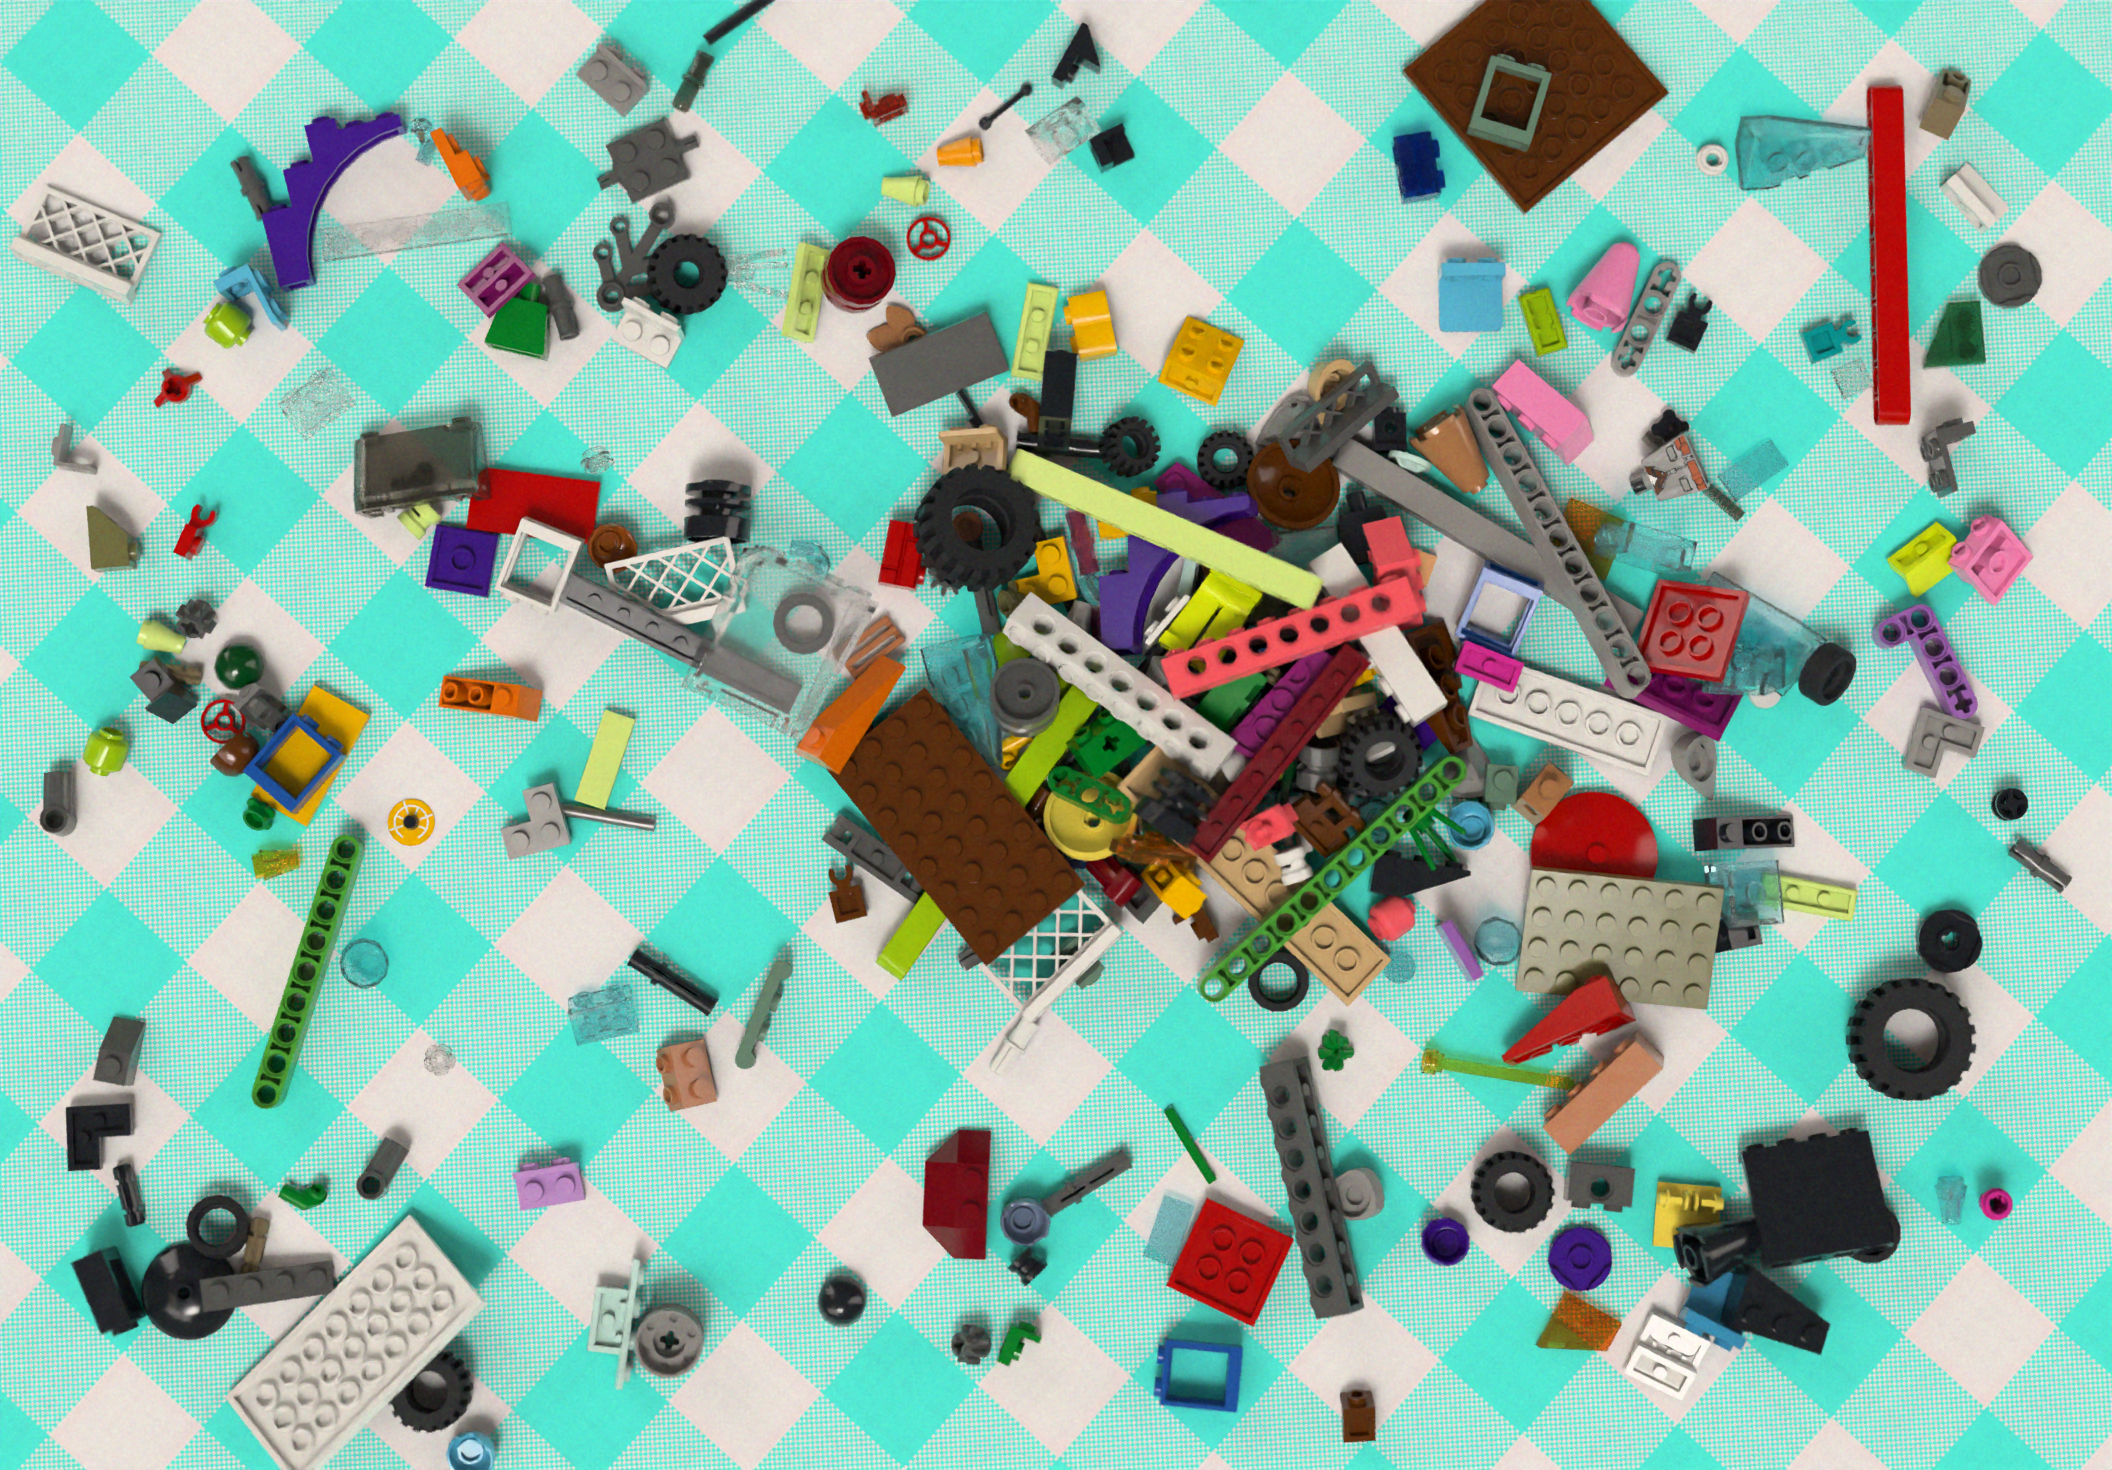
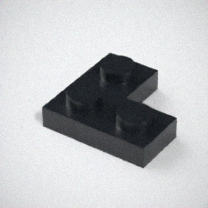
[65,1103,134,1171]

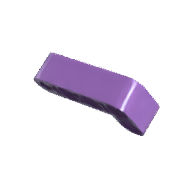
[1872,604,1978,720]

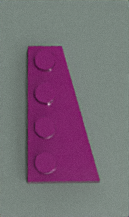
[1153,462,1283,554]
[1229,651,1333,759]

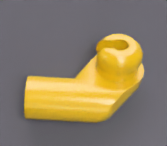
[997,735,1034,771]

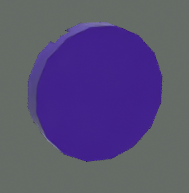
[1547,1227,1612,1291]

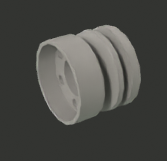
[635,1303,704,1378]

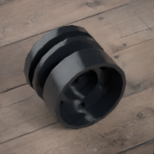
[684,480,751,544]
[1132,766,1218,849]

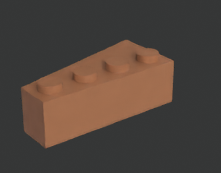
[1542,1030,1664,1156]

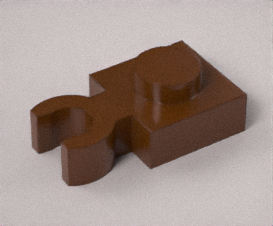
[828,865,868,924]

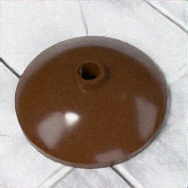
[1246,440,1340,530]

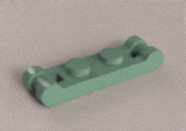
[735,961,793,1069]

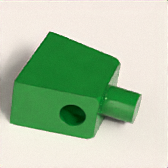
[484,283,551,361]

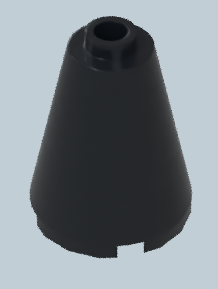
[1673,1217,1761,1288]

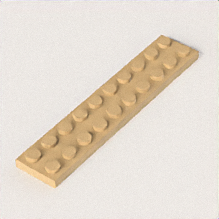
[1116,745,1391,1006]

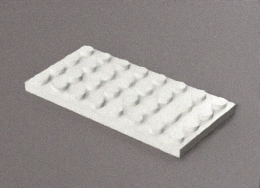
[225,1215,487,1470]

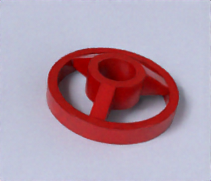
[906,217,951,261]
[201,699,246,744]

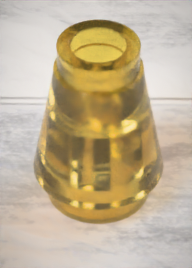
[251,850,300,881]

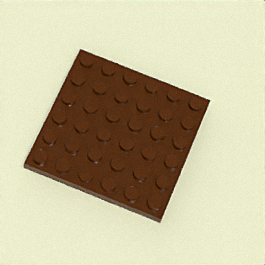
[1402,0,1669,215]

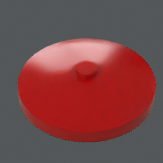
[1529,792,1658,878]

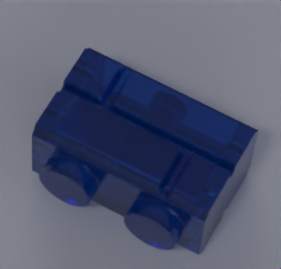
[1391,131,1446,204]

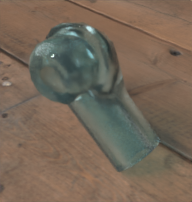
[410,118,437,166]
[789,540,831,576]

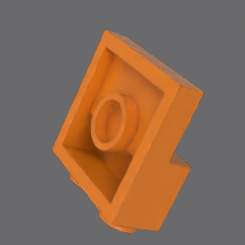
[430,127,491,202]

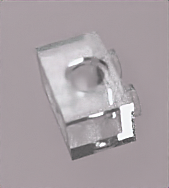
[1025,96,1102,166]

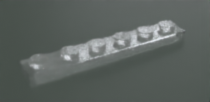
[319,202,513,262]

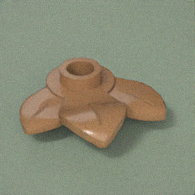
[866,306,927,352]

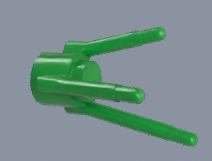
[1402,807,1466,871]

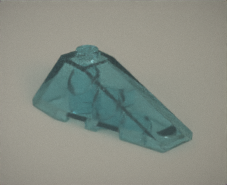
[1705,571,1828,697]

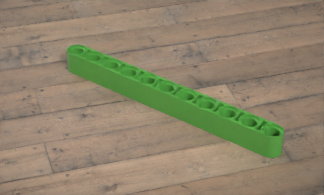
[1197,755,1467,1003]

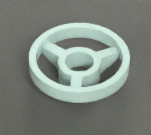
[1388,450,1432,474]

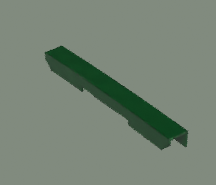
[1274,761,1298,844]

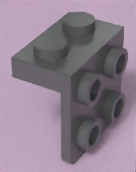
[1920,418,1976,498]

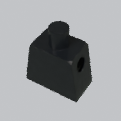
[1336,491,1387,566]

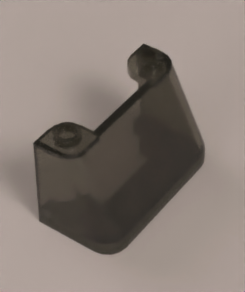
[353,416,492,519]

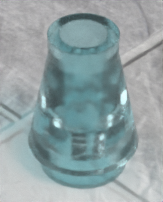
[1934,1176,1967,1225]

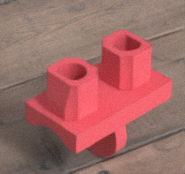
[1239,803,1298,851]

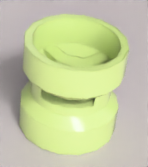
[397,496,442,540]

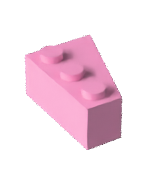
[1492,359,1594,466]

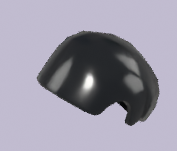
[817,1276,866,1327]

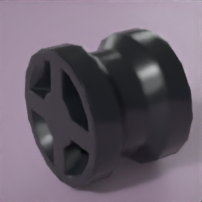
[1991,788,2028,821]
[1008,1246,1048,1286]

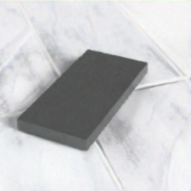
[869,310,1009,418]

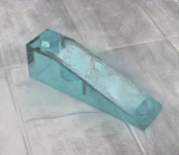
[1735,115,1872,191]
[920,632,1003,766]

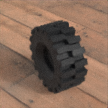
[646,234,728,315]

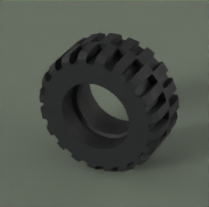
[913,464,1041,592]
[1846,978,1976,1101]

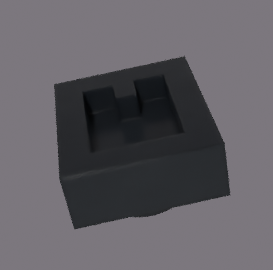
[1715,913,1763,953]

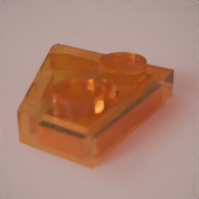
[1535,1291,1623,1351]

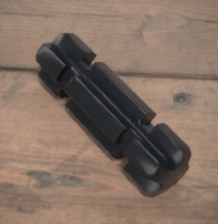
[113,1164,145,1227]

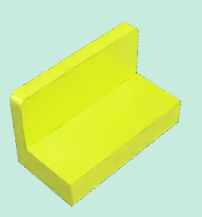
[1887,522,1958,598]

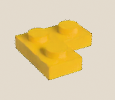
[1015,536,1079,605]

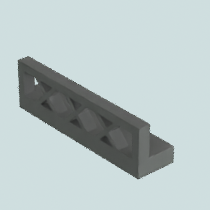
[1276,360,1400,473]

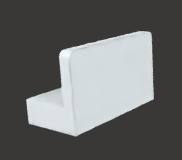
[1939,164,2009,235]

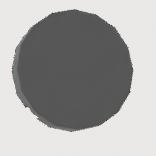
[1977,245,2042,309]

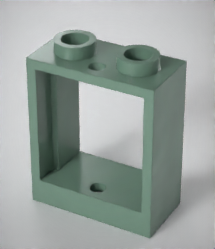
[1466,54,1552,152]

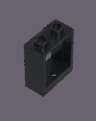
[1037,350,1077,452]
[71,1246,146,1337]

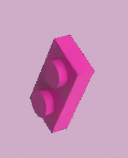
[1452,640,1525,693]

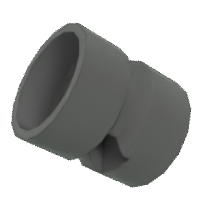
[1295,736,1341,792]

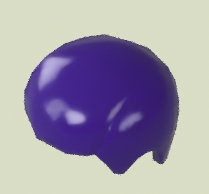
[1421,1217,1470,1267]

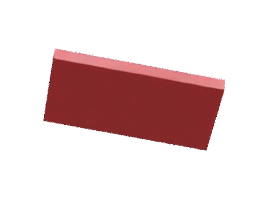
[466,466,601,545]

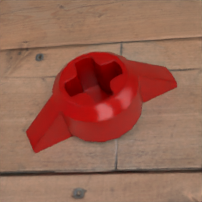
[153,368,203,408]

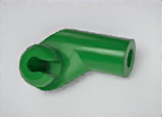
[278,1183,327,1210]

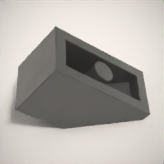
[93,1017,146,1086]

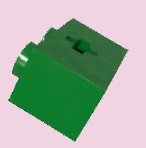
[1066,709,1146,780]

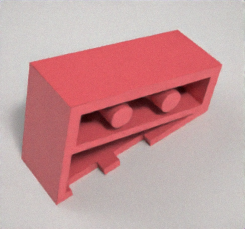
[1362,516,1427,631]

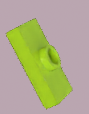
[1517,287,1568,358]

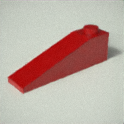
[1502,975,1636,1066]

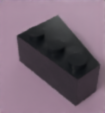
[1720,1262,1830,1355]

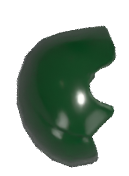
[214,643,264,690]

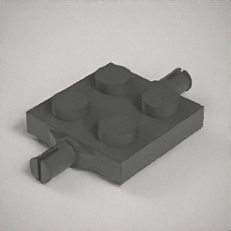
[596,120,699,205]

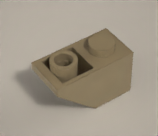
[1919,68,1972,140]

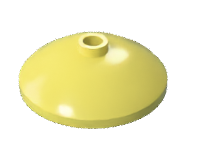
[1043,771,1139,861]

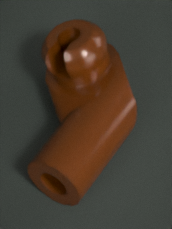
[1009,392,1040,434]
[1025,785,1051,833]

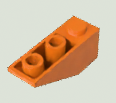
[438,676,543,722]

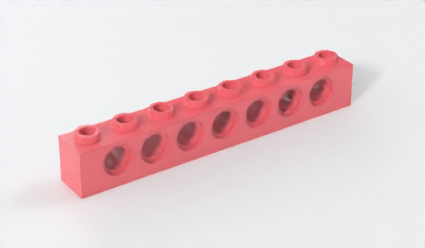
[1161,575,1420,701]

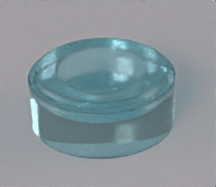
[1079,573,1100,607]
[1383,952,1416,984]

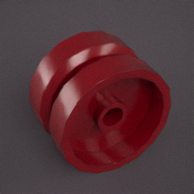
[820,236,896,313]

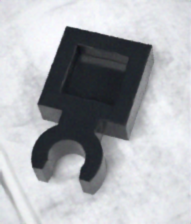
[1665,293,1712,354]

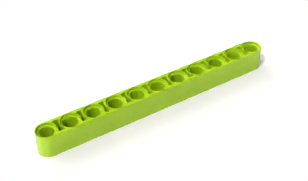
[875,685,1099,981]

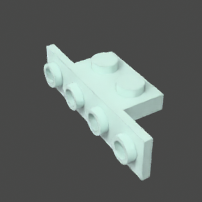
[587,1257,645,1390]

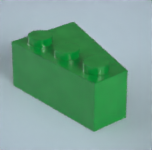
[1191,657,1268,749]

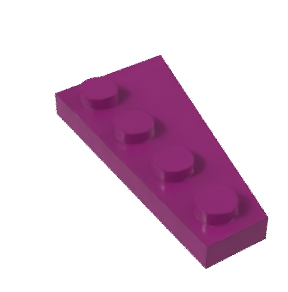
[1604,656,1745,742]

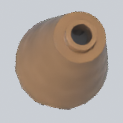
[1408,404,1490,495]

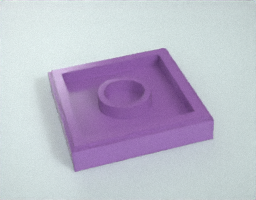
[1435,920,1484,982]

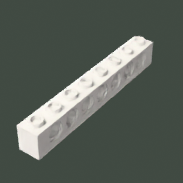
[1003,592,1237,783]

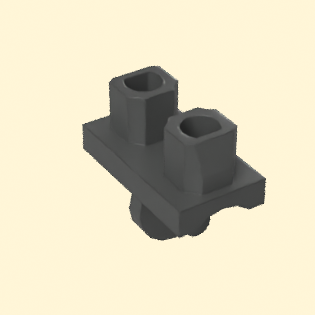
[233,682,287,733]

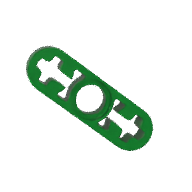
[1047,766,1133,825]

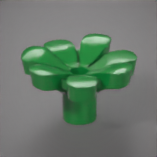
[1318,1029,1354,1071]

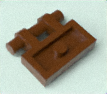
[1291,780,1367,859]

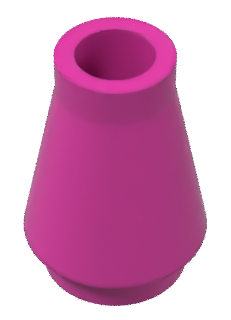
[1978,1188,2013,1220]

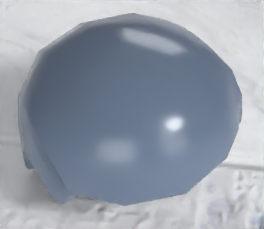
[1000,1197,1051,1246]

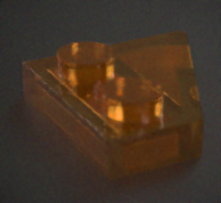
[1109,831,1198,870]

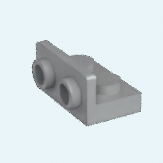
[576,43,649,118]

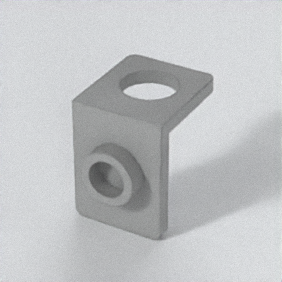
[51,423,97,475]

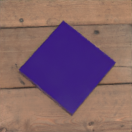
[425,524,500,598]

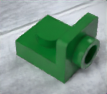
[997,1320,1042,1366]

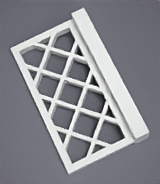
[10,186,162,306]
[604,537,747,639]
[978,889,1125,1023]

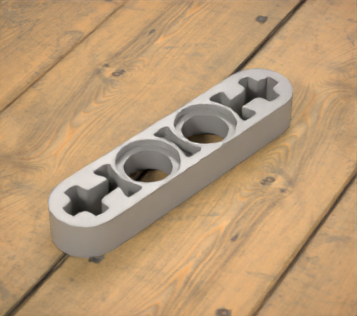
[1611,262,1681,377]

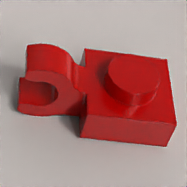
[173,504,218,561]

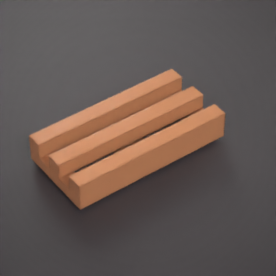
[836,616,906,679]

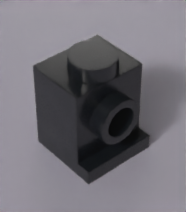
[1372,406,1407,454]

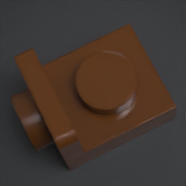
[1172,906,1219,943]
[1340,1389,1376,1443]

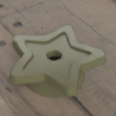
[997,580,1026,618]

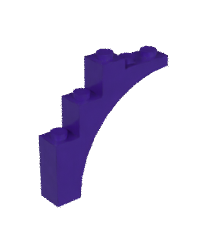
[261,112,407,293]
[1099,488,1258,657]

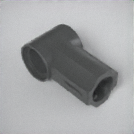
[39,771,77,837]
[356,1137,410,1200]

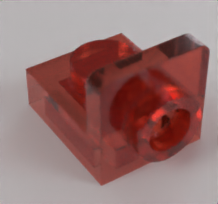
[858,90,909,127]

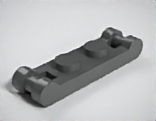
[821,813,923,905]

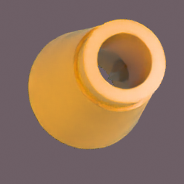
[936,136,984,167]

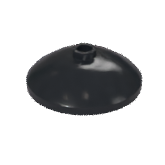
[141,1243,236,1340]

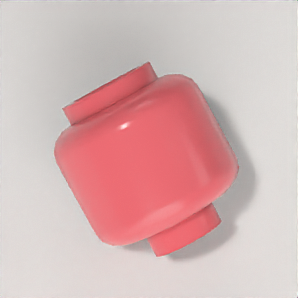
[1367,895,1416,941]

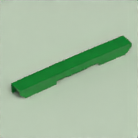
[1164,1107,1216,1184]

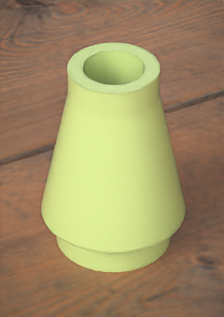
[881,176,930,207]
[136,619,187,655]

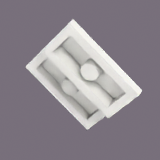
[1624,1310,1711,1401]

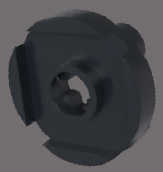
[1916,909,1983,973]

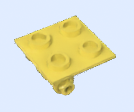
[1652,1182,1724,1248]

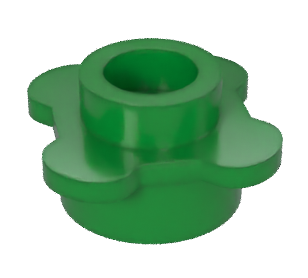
[243,798,276,831]

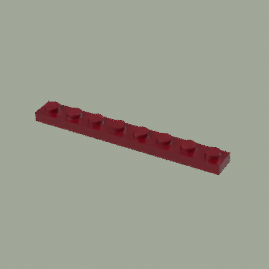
[1189,642,1371,864]

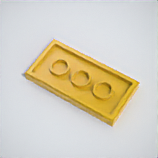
[251,685,371,827]

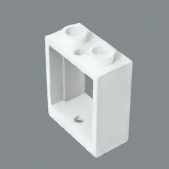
[494,516,586,615]

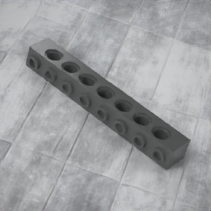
[1259,1056,1364,1319]

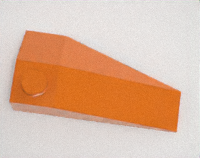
[794,655,906,774]

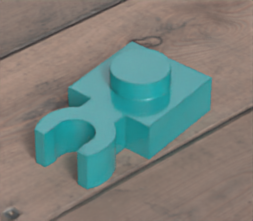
[1800,320,1862,364]

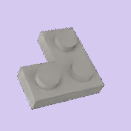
[1903,708,1985,778]
[500,781,572,860]

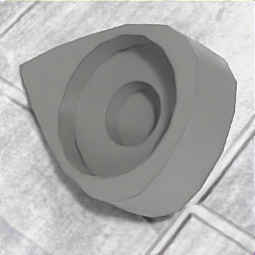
[1255,395,1322,446]
[1671,731,1717,800]
[1444,737,1491,799]
[1335,1167,1385,1221]

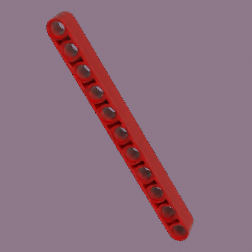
[1866,85,1911,425]

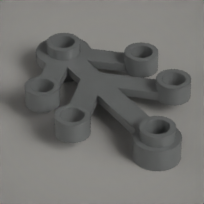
[593,203,683,313]

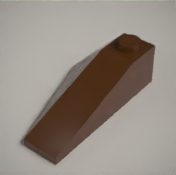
[1404,620,1473,755]

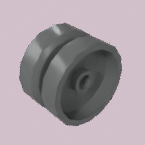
[989,658,1060,738]

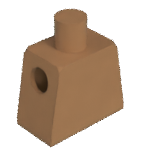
[1510,760,1574,826]

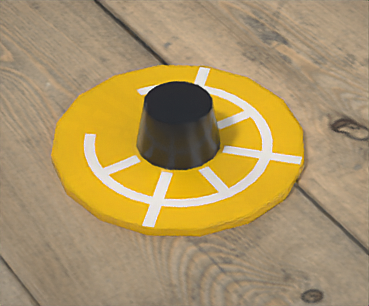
[387,799,435,846]

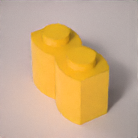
[1063,290,1118,363]

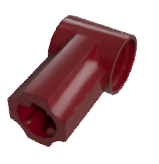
[1085,855,1144,908]

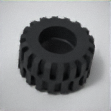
[1339,709,1423,797]
[1470,1151,1555,1233]
[388,1351,473,1433]

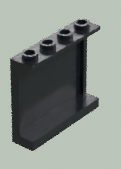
[1738,1128,1895,1271]

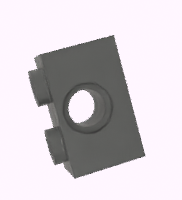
[1563,1161,1635,1212]

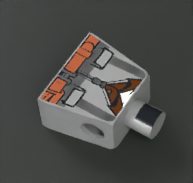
[1629,430,1711,501]

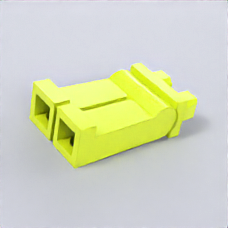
[1159,569,1263,673]

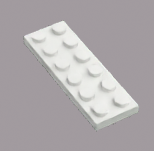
[1467,667,1669,777]

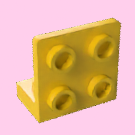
[1158,316,1244,407]

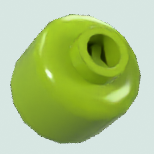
[203,302,252,349]
[83,727,130,776]

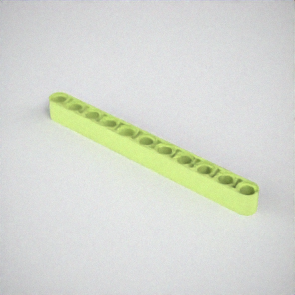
[1006,449,1324,611]

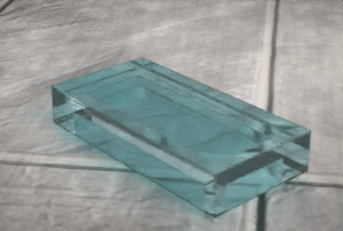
[1717,439,1789,502]
[1143,1195,1195,1267]

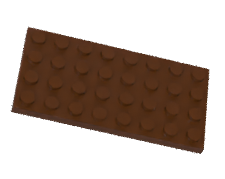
[827,687,1086,967]

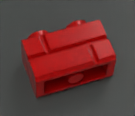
[878,520,927,591]

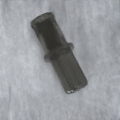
[672,50,715,113]

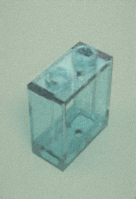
[1594,521,1698,574]

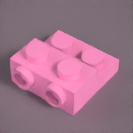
[1947,514,2033,606]

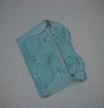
[568,984,640,1046]

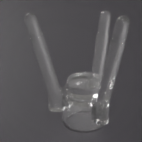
[726,249,789,300]

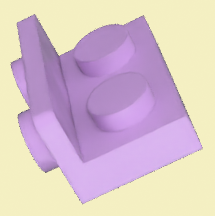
[512,1157,585,1211]

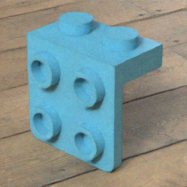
[1438,257,1506,332]
[213,264,289,331]

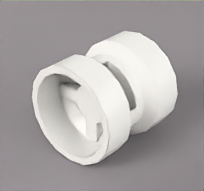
[1273,844,1314,886]

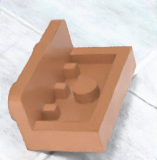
[656,1039,717,1112]

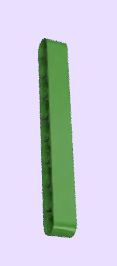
[251,835,365,1109]

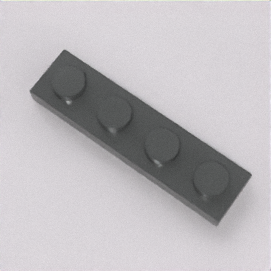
[200,1260,334,1312]

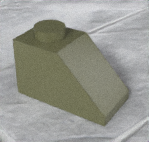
[86,505,140,573]

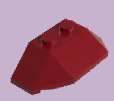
[922,1130,991,1260]

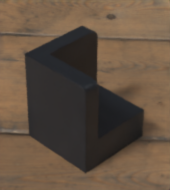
[1088,123,1135,174]

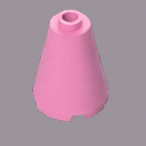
[1566,242,1641,333]

